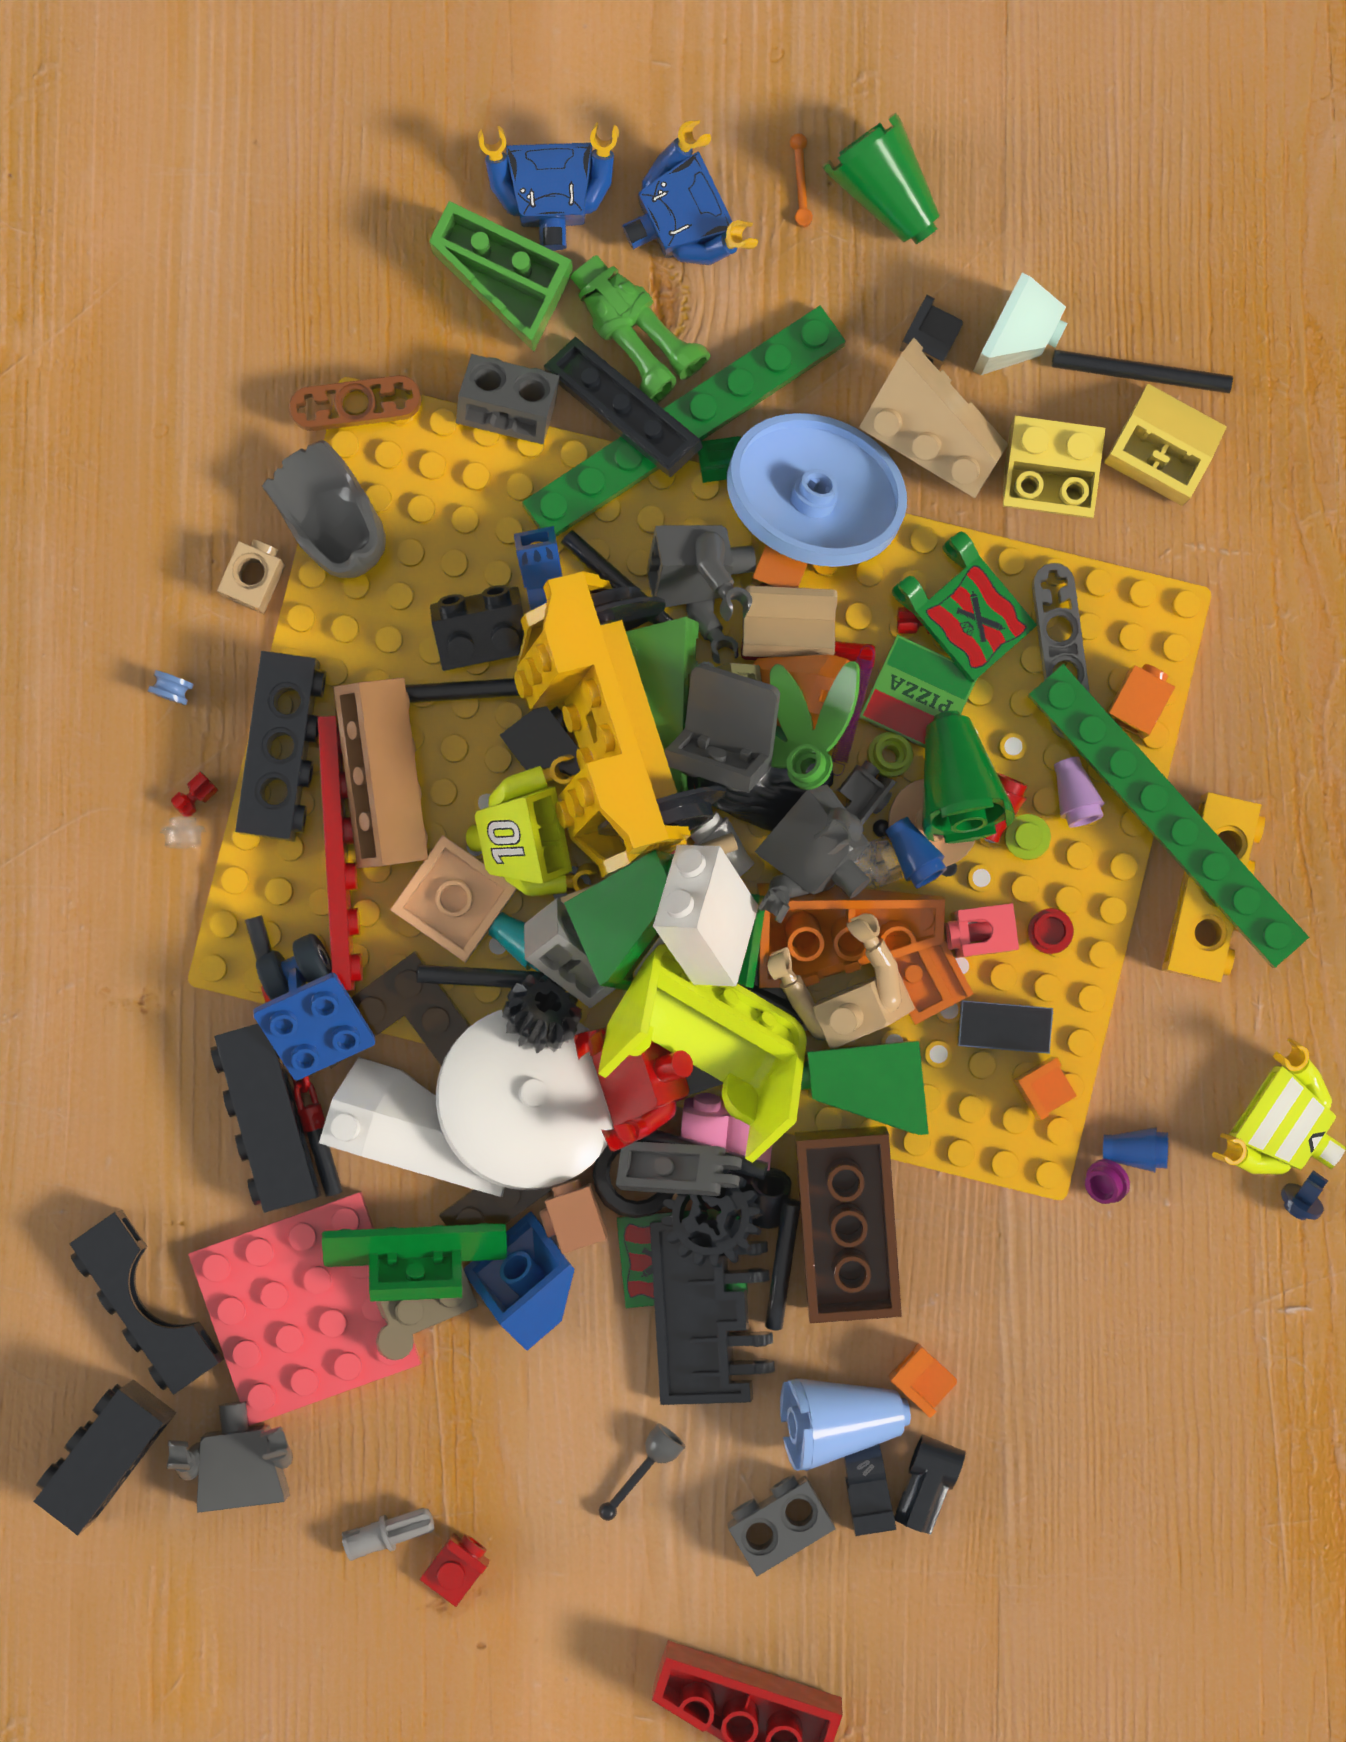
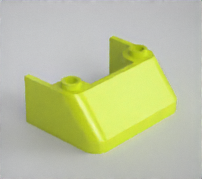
[598,944,807,1163]

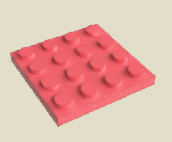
[188,1191,422,1426]

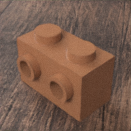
[540,1178,608,1254]

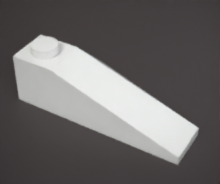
[319,1057,505,1197]

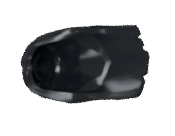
[693,763,834,832]

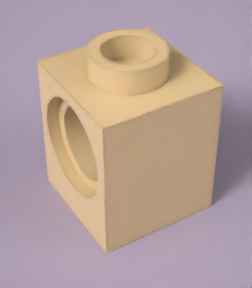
[217,539,285,614]

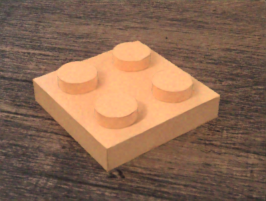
[390,835,517,962]

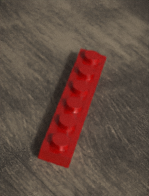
[318,716,363,991]

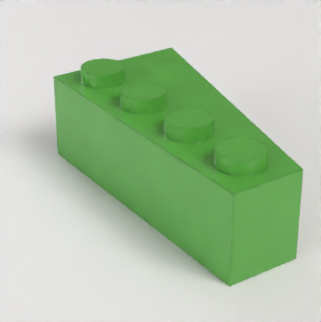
[626,617,699,793]

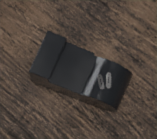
[844,1444,897,1536]

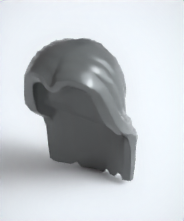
[262,440,386,578]

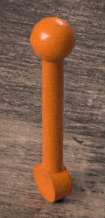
[790,133,813,227]

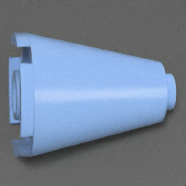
[780,1378,911,1471]

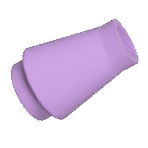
[1054,757,1104,828]

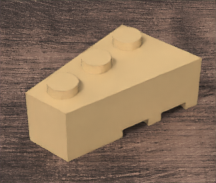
[859,338,1008,498]

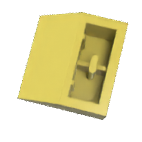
[1104,384,1227,506]
[1003,416,1106,519]

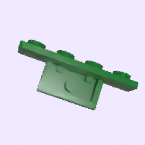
[322,1223,507,1302]

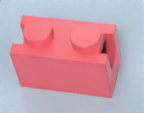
[944,903,1019,958]

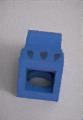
[514,526,562,610]

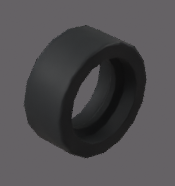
[592,1145,675,1218]

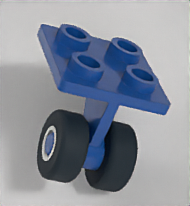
[253,934,375,1080]

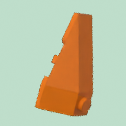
[757,883,945,988]

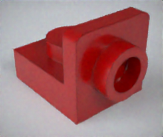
[419,1533,490,1607]

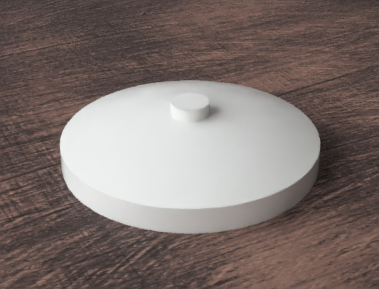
[436,1010,614,1190]

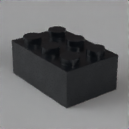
[33,1380,177,1536]

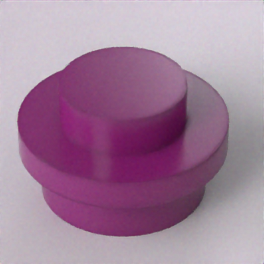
[1085,1159,1130,1204]

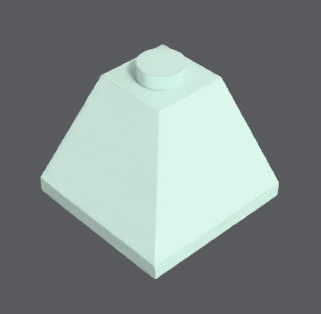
[973,273,1068,375]

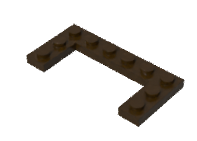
[329,951,554,1226]

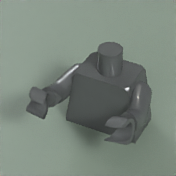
[647,525,756,664]
[755,784,870,923]
[166,1402,293,1513]

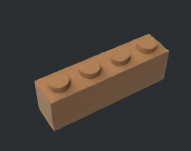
[333,678,428,869]

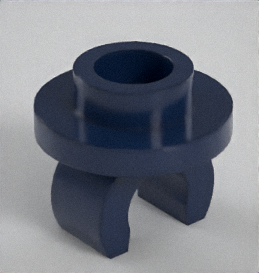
[1281,1170,1328,1220]

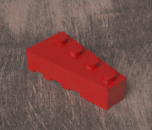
[652,1640,843,1742]

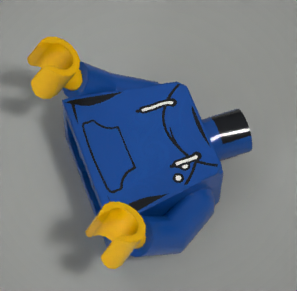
[622,120,758,265]
[478,122,619,251]

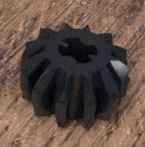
[502,974,583,1054]

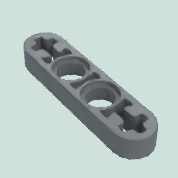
[1032,563,1090,740]

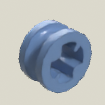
[148,670,194,705]

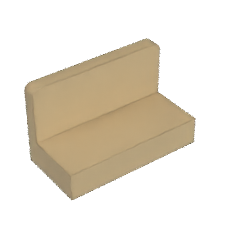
[742,586,837,657]

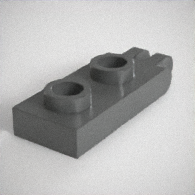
[616,1142,742,1196]

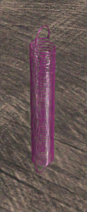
[831,645,874,776]

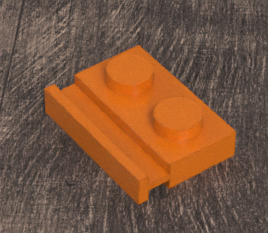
[895,939,974,1025]

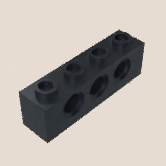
[235,651,326,842]

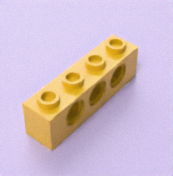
[1161,792,1265,983]

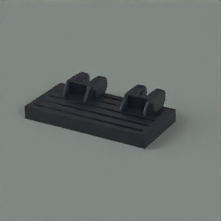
[650,1217,775,1405]

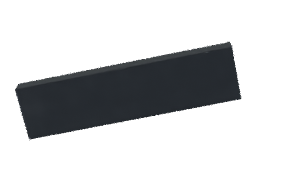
[543,336,703,478]

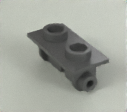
[837,760,896,831]

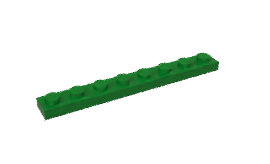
[522,305,846,537]
[1028,664,1310,968]

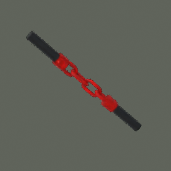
[245,915,343,1197]

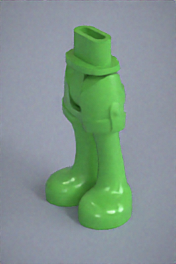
[570,255,711,404]

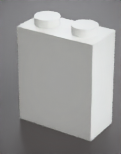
[653,845,758,986]

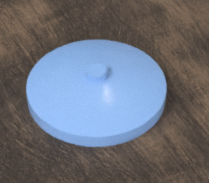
[727,413,907,567]

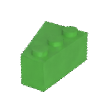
[429,201,573,352]

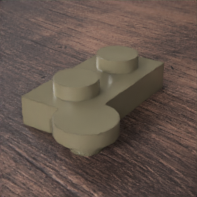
[376,1266,478,1360]

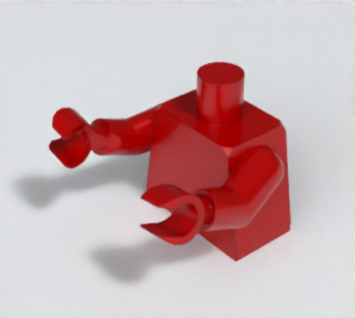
[574,1027,693,1151]

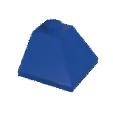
[463,1211,575,1351]

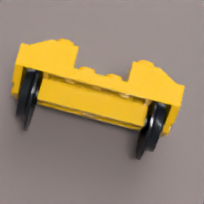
[514,571,727,879]

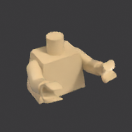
[767,913,915,1049]

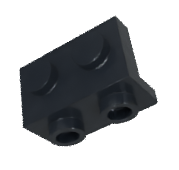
[430,585,524,671]

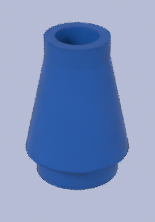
[885,817,947,888]
[1103,1127,1168,1173]

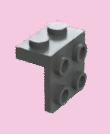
[665,663,780,793]

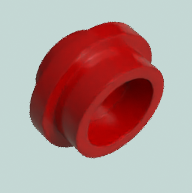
[1028,908,1074,954]

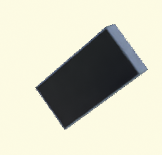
[957,1000,1053,1054]

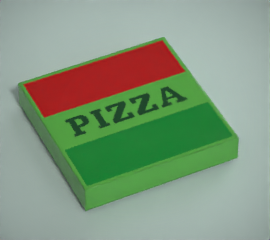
[859,634,977,748]

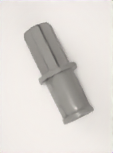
[342,1508,434,1561]

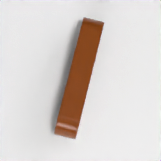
[289,375,422,431]

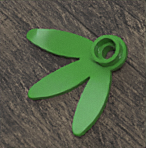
[770,661,860,790]

